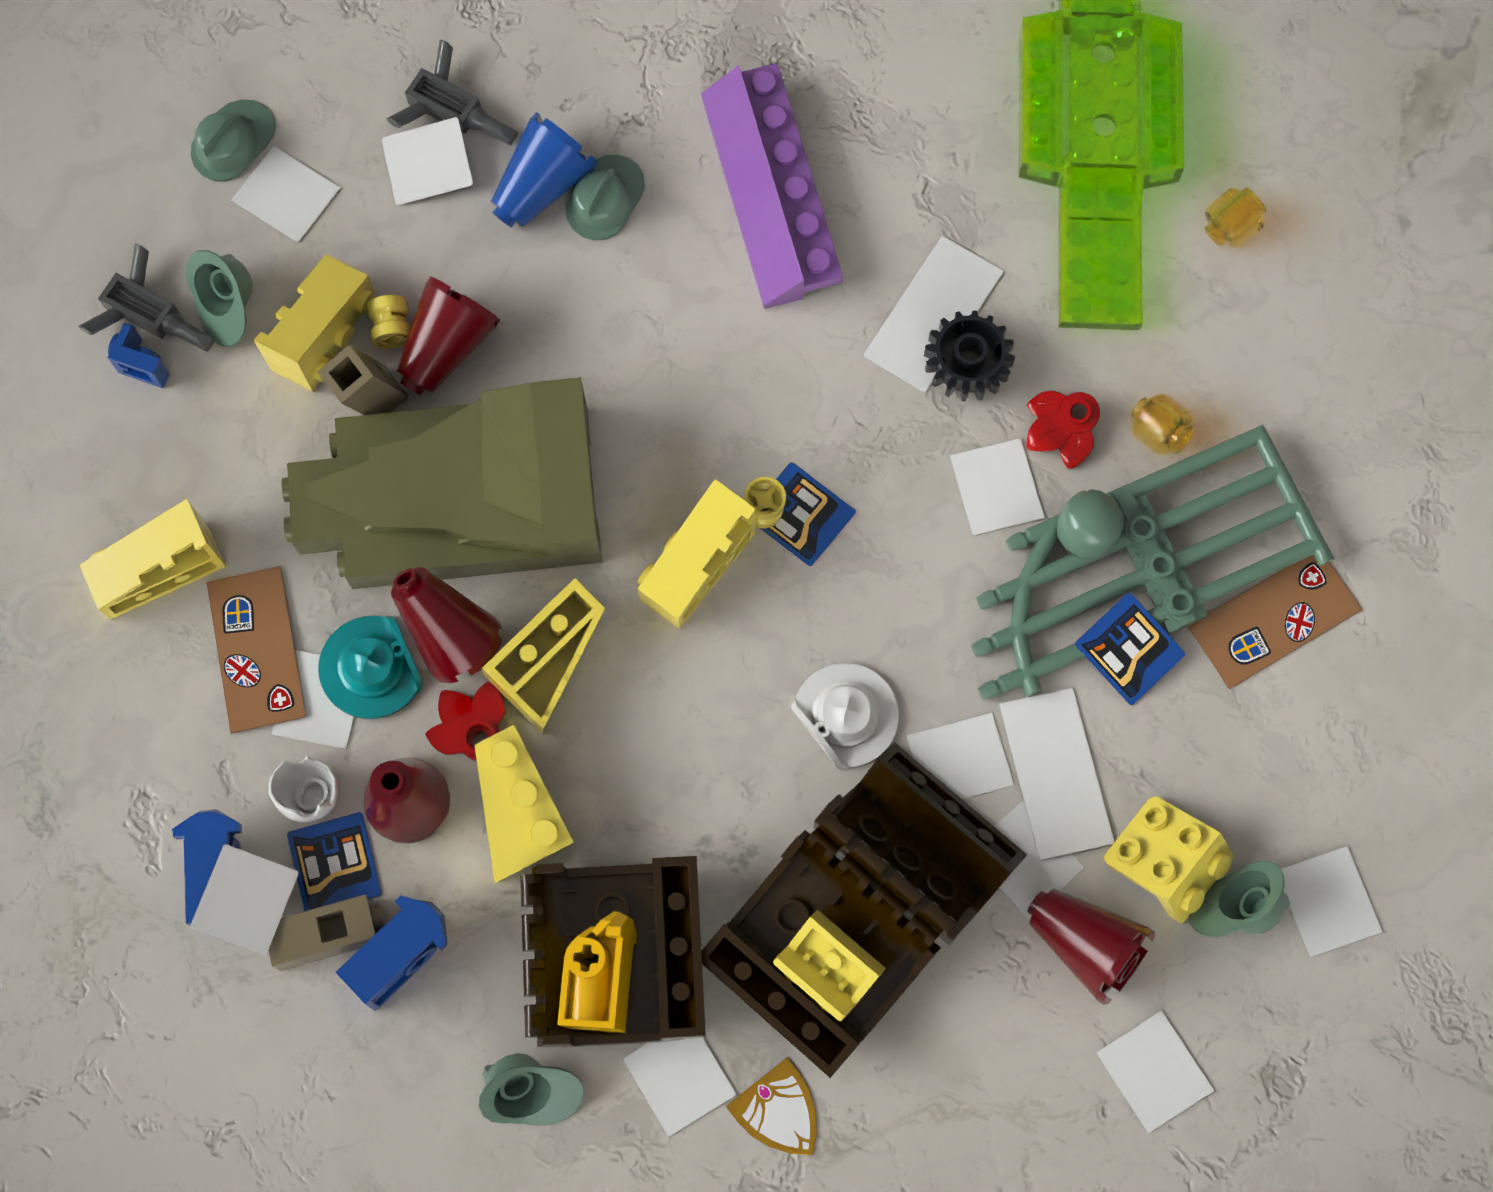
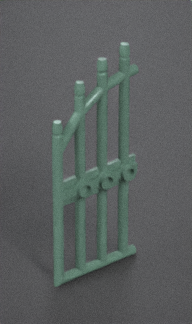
[971,425,1335,700]

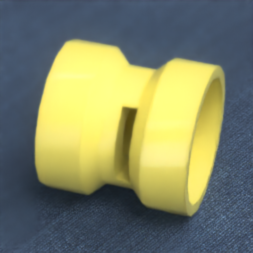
[366,295,411,349]
[744,477,786,529]

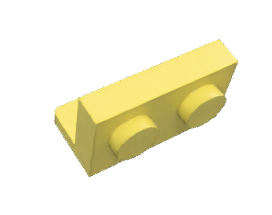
[773,909,886,1021]

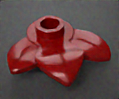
[1026,390,1100,469]
[425,682,505,761]

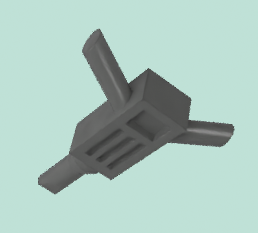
[387,40,518,146]
[78,243,215,352]

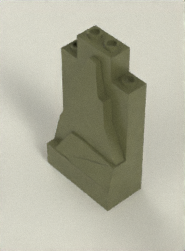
[281,377,602,589]

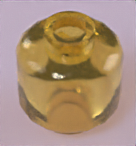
[1204,187,1267,248]
[1131,393,1195,455]

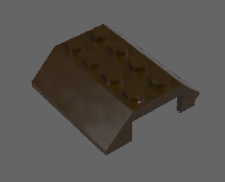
[813,743,1027,945]
[701,828,941,1078]
[520,856,706,1047]

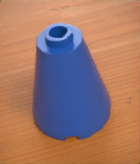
[491,112,598,228]

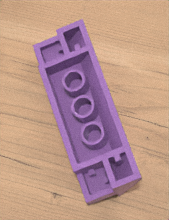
[701,63,843,309]

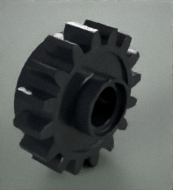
[924,310,1015,402]

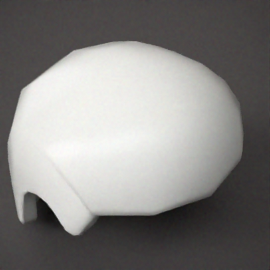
[268,756,339,823]

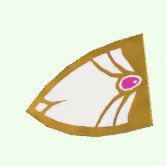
[726,1058,817,1155]

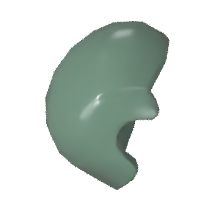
[1056,489,1124,557]

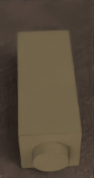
[317,344,409,415]
[268,894,386,971]

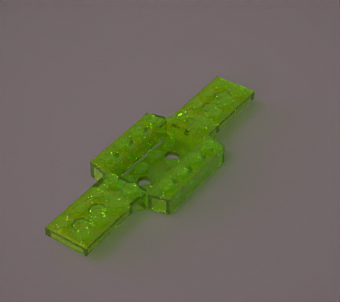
[1018,0,1184,330]

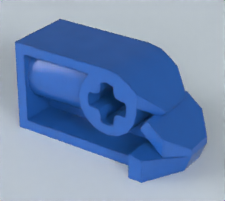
[172,809,242,926]
[335,895,448,1011]

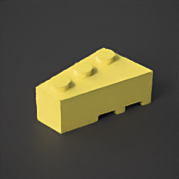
[254,254,375,392]
[637,479,756,629]
[80,499,226,620]
[482,578,605,734]
[475,725,574,883]

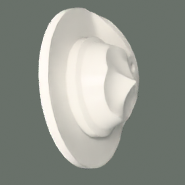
[791,663,899,770]

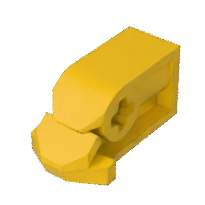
[557,911,637,1033]

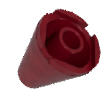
[396,276,500,396]
[391,567,502,683]
[364,758,450,844]
[1027,889,1155,1005]

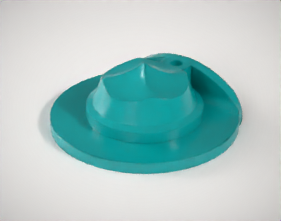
[318,616,422,719]

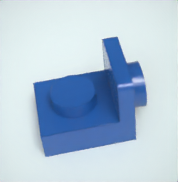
[108,323,170,388]

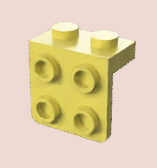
[1104,796,1234,924]

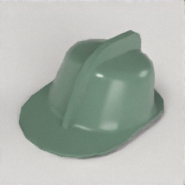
[191,99,275,181]
[566,154,645,241]
[186,250,253,346]
[1189,861,1291,937]
[479,1053,584,1126]

